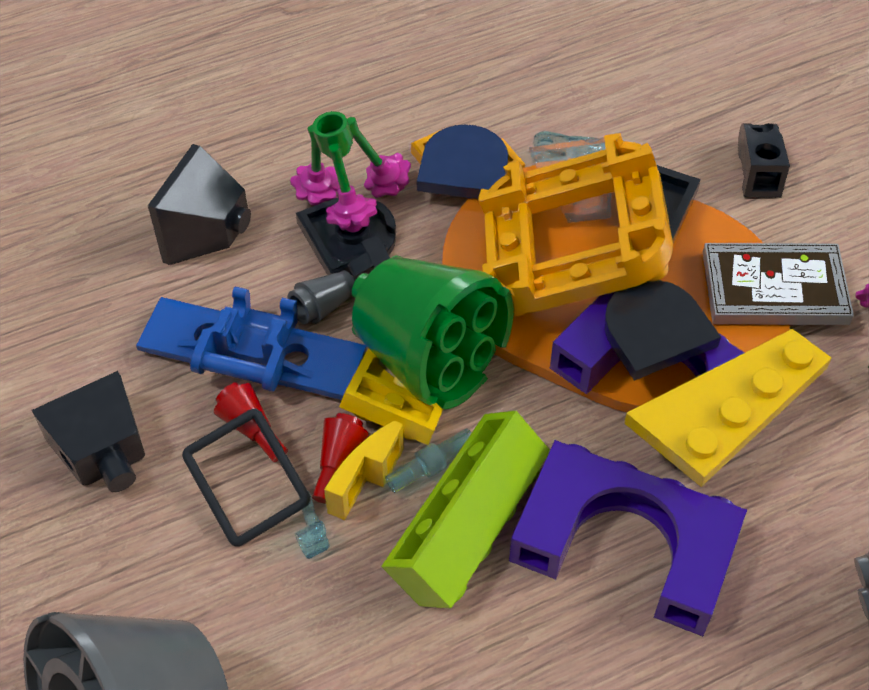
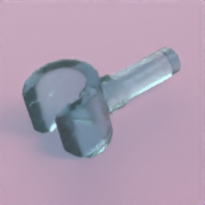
[295,491,330,559]

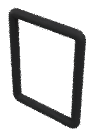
[182,409,310,547]

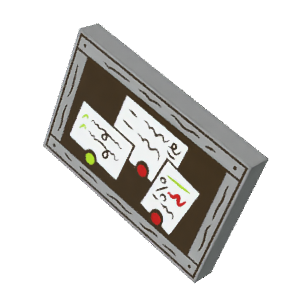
[702,243,854,325]

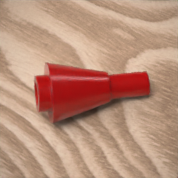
[213,382,288,463]
[312,413,370,504]

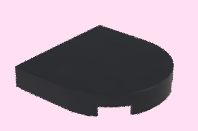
[296,197,396,275]
[604,280,721,381]

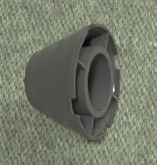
[23,612,228,690]

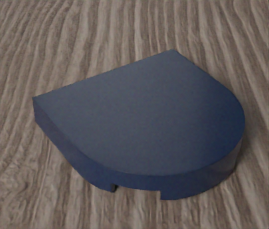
[417,124,508,199]

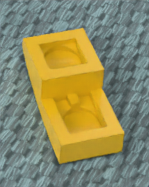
[324,421,404,520]

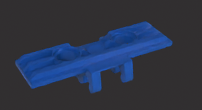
[136,286,367,400]

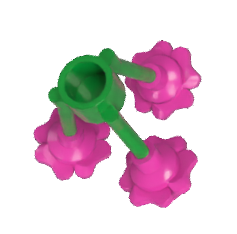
[290,111,411,232]

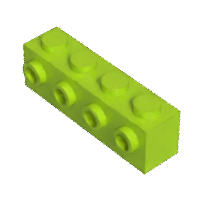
[381,411,550,609]

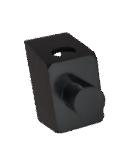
[32,371,145,492]

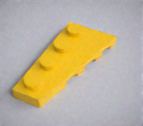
[624,329,832,487]

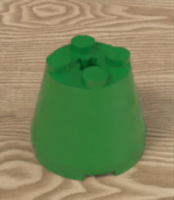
[352,255,514,410]

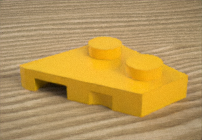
[339,348,444,445]

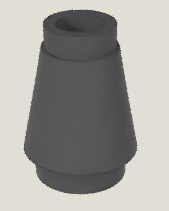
[287,270,355,324]

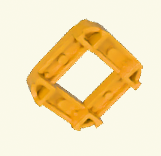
[479,133,673,316]

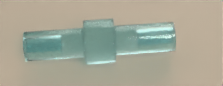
[385,428,472,493]

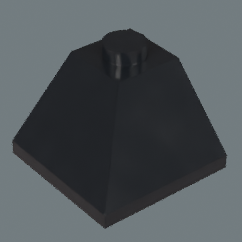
[148,144,251,265]

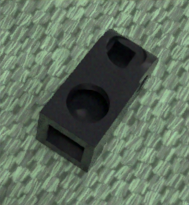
[738,123,790,198]

